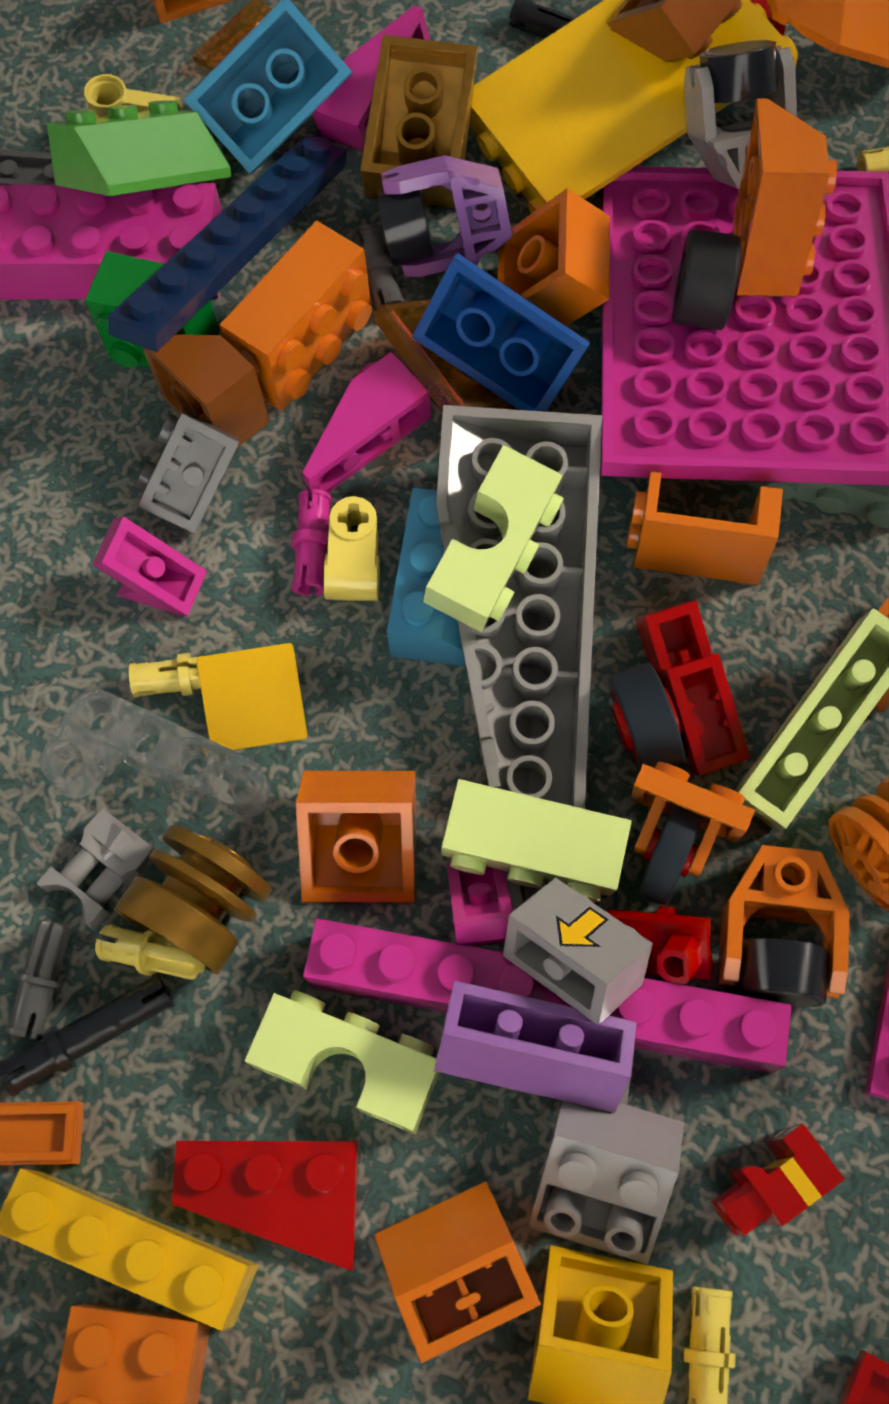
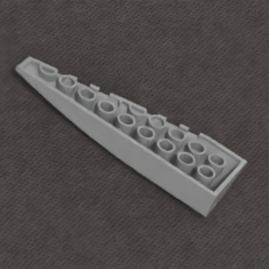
[436,405,603,911]

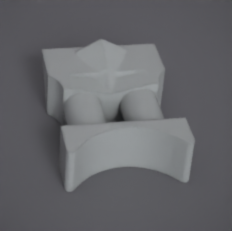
[37,808,154,930]

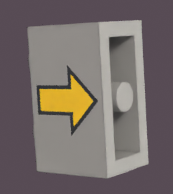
[503,878,653,1025]

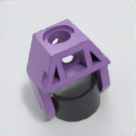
[377,155,512,277]

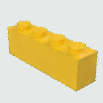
[0,1168,259,1331]

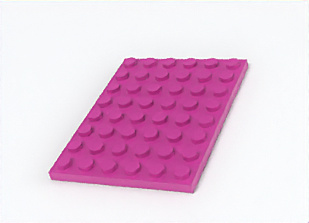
[601,166,889,486]

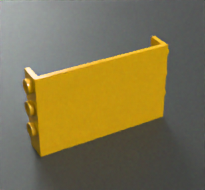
[469,0,798,214]

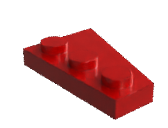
[172,1140,358,1271]

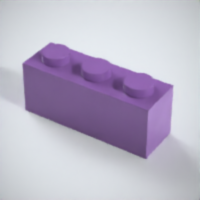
[434,980,637,1113]

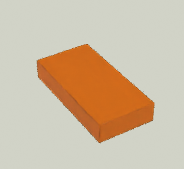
[0,1101,84,1166]

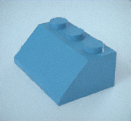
[184,0,353,175]
[386,488,466,666]

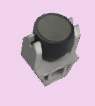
[684,40,797,189]

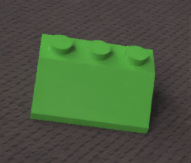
[47,100,231,196]

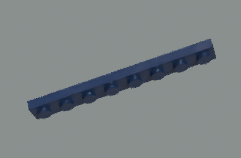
[107,136,347,353]

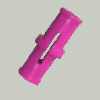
[291,489,332,596]

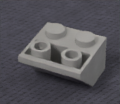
[528,1101,684,1265]

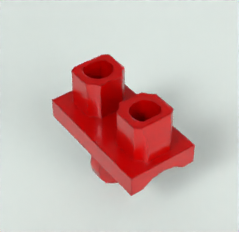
[606,906,714,984]

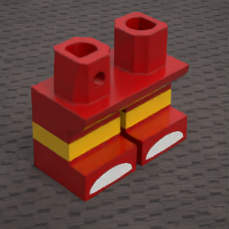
[710,1123,845,1237]

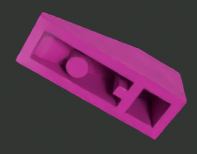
[312,6,430,152]
[302,352,431,500]

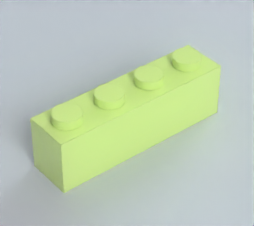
[734,608,889,831]

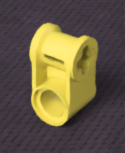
[324,496,380,601]

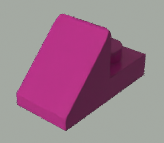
[92,516,207,617]
[447,863,513,947]

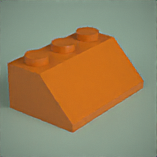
[733,99,837,297]

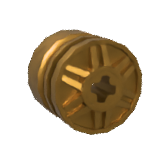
[114,824,272,975]

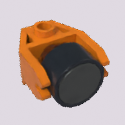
[718,845,850,1007]

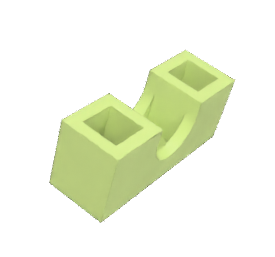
[423,445,564,632]
[245,990,440,1135]

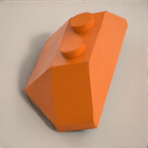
[767,0,889,68]

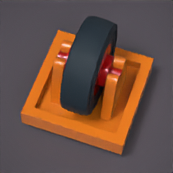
[631,761,755,905]

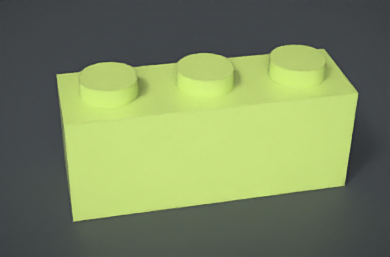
[441,779,632,902]

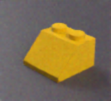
[528,1245,673,1404]

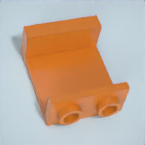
[626,472,783,585]

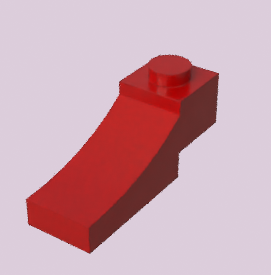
[635,600,751,776]

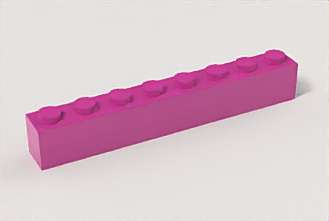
[303,918,792,1074]

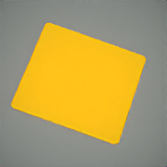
[196,643,307,753]

